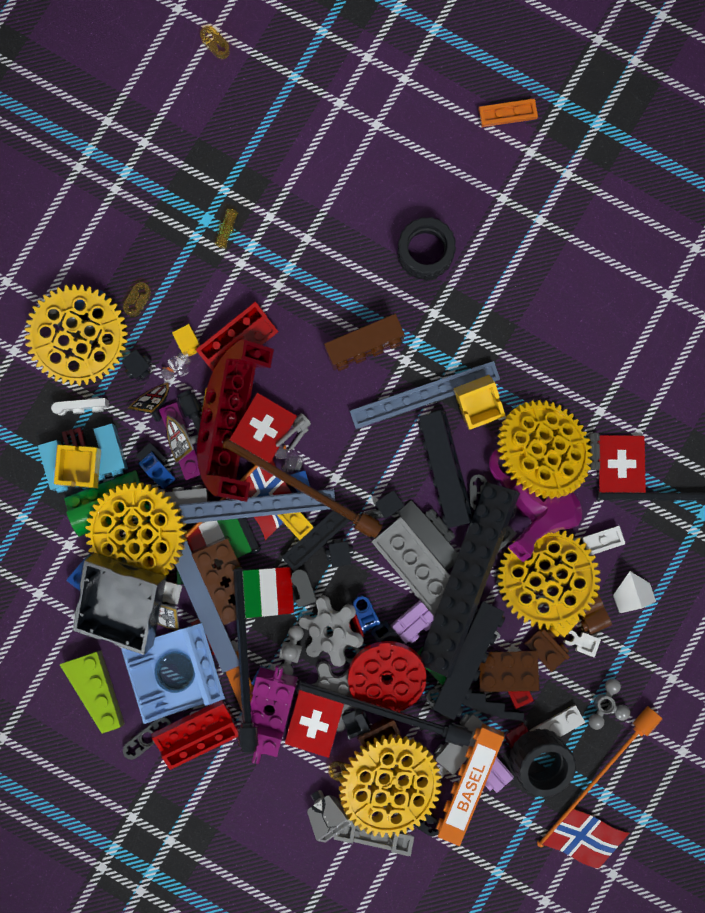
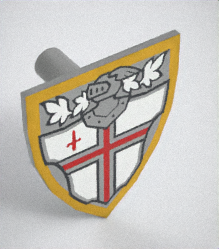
[166,415,198,463]
[158,603,179,631]

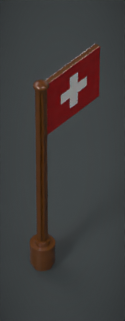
[223,393,382,538]

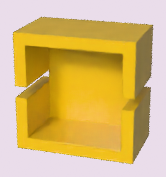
[453,375,505,430]
[54,445,101,488]

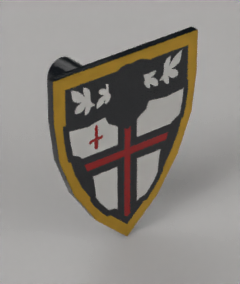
[128,383,170,422]

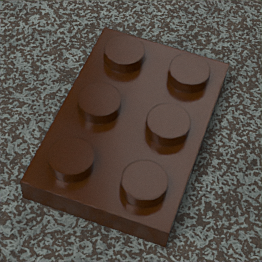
[479,651,540,692]

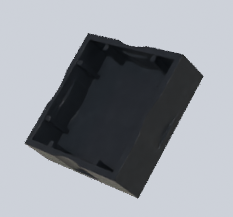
[73,553,167,655]

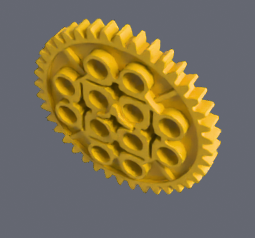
[24,284,128,386]
[497,400,593,499]
[85,482,187,575]
[498,531,601,630]
[339,735,442,838]

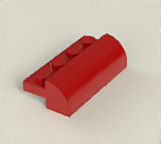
[196,302,279,371]
[151,700,238,770]

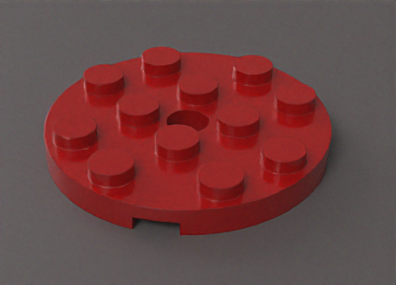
[348,641,426,712]

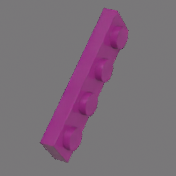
[159,402,200,481]

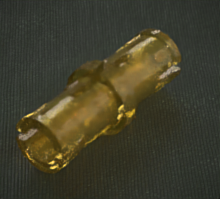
[215,209,238,249]

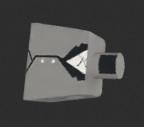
[307,790,353,842]

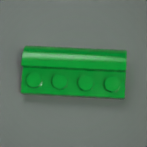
[64,470,150,537]

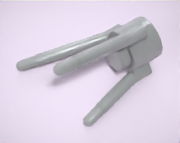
[276,413,311,456]

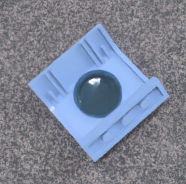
[121,623,225,724]

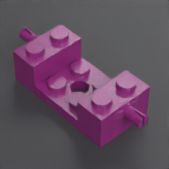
[251,665,298,764]

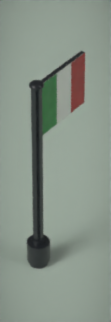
[177,390,261,567]
[232,567,294,752]

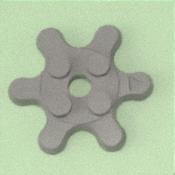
[299,595,363,667]
[296,661,358,732]

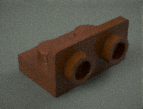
[524,628,570,673]

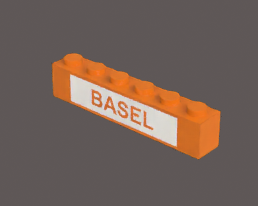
[436,723,504,847]

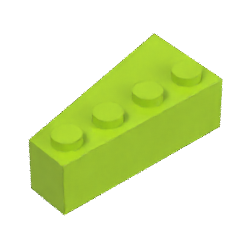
[59,650,125,734]

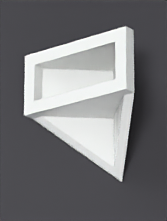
[613,571,656,613]

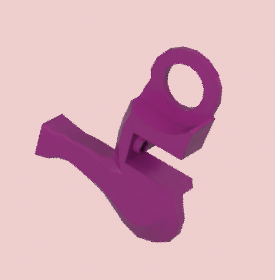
[489,447,582,562]

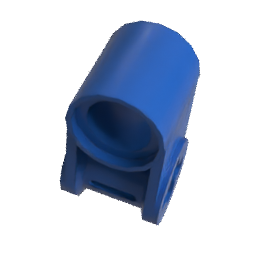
[353,595,380,634]

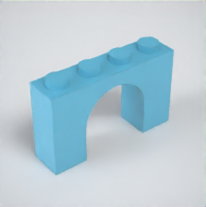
[38,424,128,493]

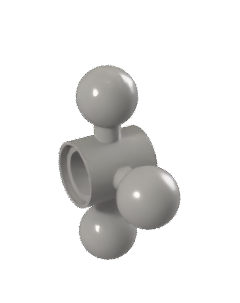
[278,626,304,675]
[589,679,630,730]

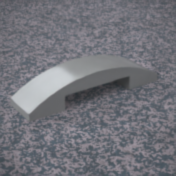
[334,823,414,857]

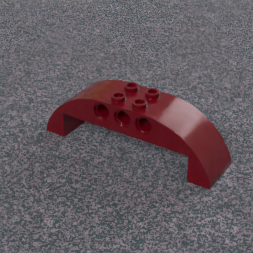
[197,340,274,502]

